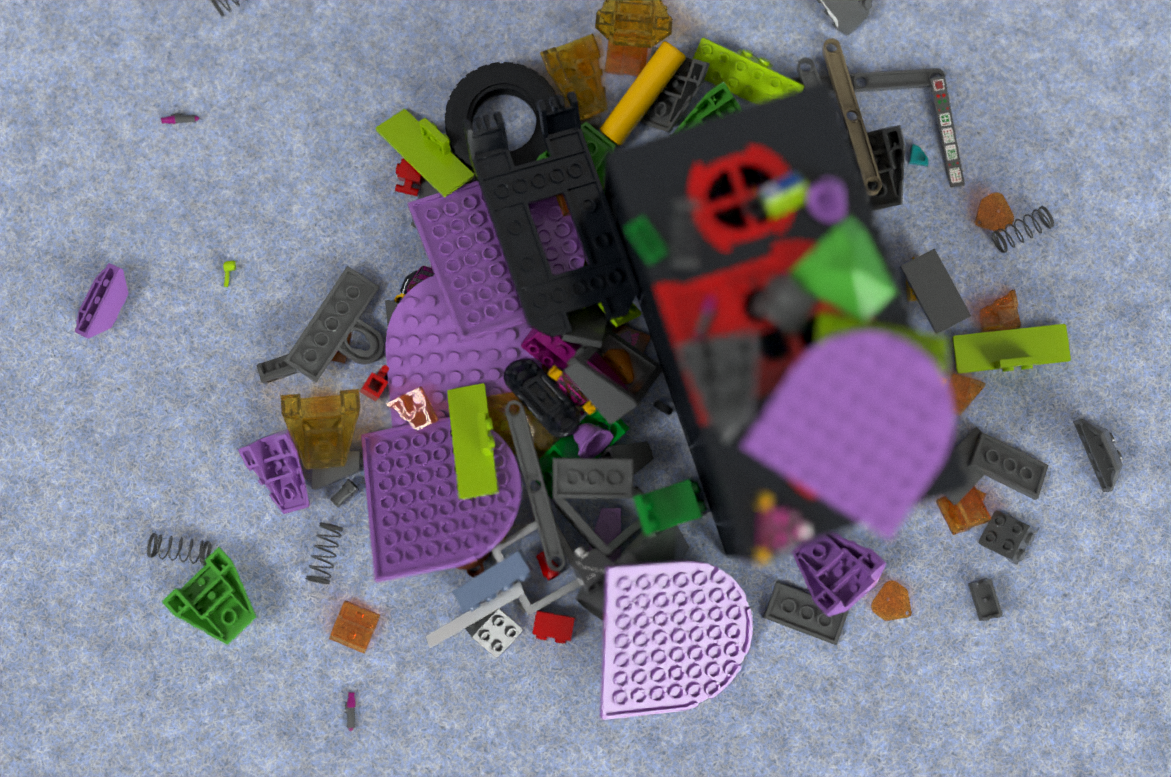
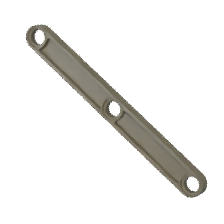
[822,38,882,196]

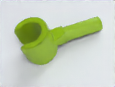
[223,261,236,287]

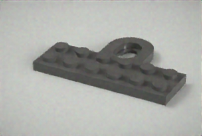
[283,266,384,383]

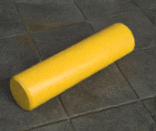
[600,41,686,146]

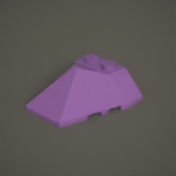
[238,428,310,514]
[792,533,886,616]

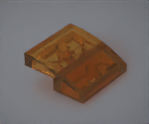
[605,35,649,77]
[936,486,992,535]
[329,600,381,654]

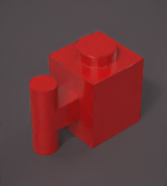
[395,158,423,196]
[359,365,389,402]

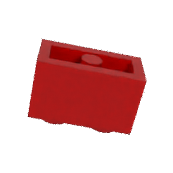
[532,610,575,644]

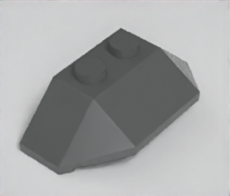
[1073,419,1123,492]

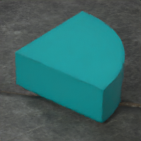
[908,144,929,167]

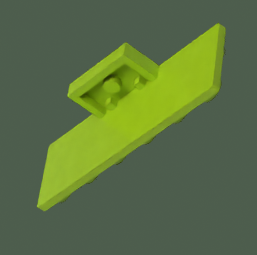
[692,37,805,104]
[375,109,474,197]
[816,312,948,374]
[952,324,1071,374]
[447,383,498,500]

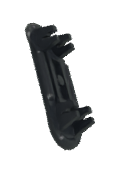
[503,359,580,438]

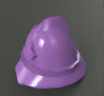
[807,177,846,223]
[573,423,614,458]

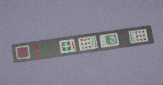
[930,76,965,188]

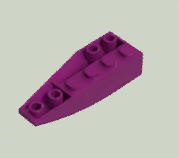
[521,328,628,390]

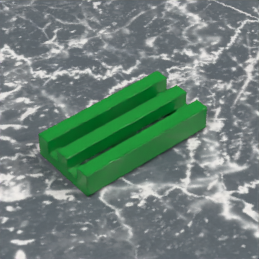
[625,217,667,265]

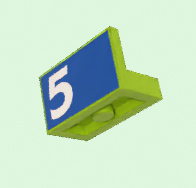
[756,171,809,219]

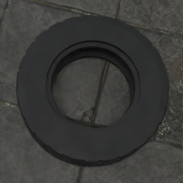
[445,62,559,172]

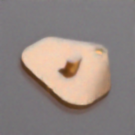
[975,192,1014,232]
[602,349,634,384]
[871,581,912,621]

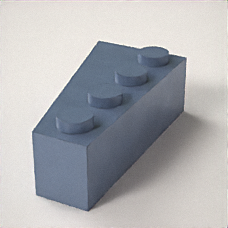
[452,550,533,612]

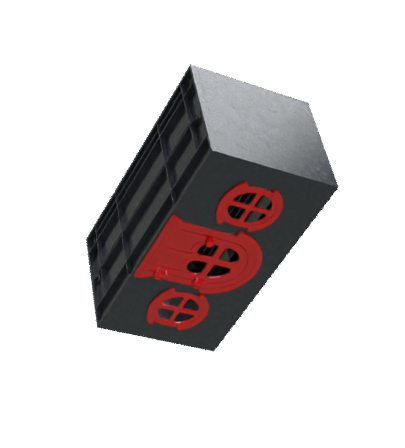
[603,81,971,563]

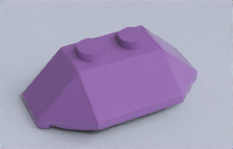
[74,263,129,339]

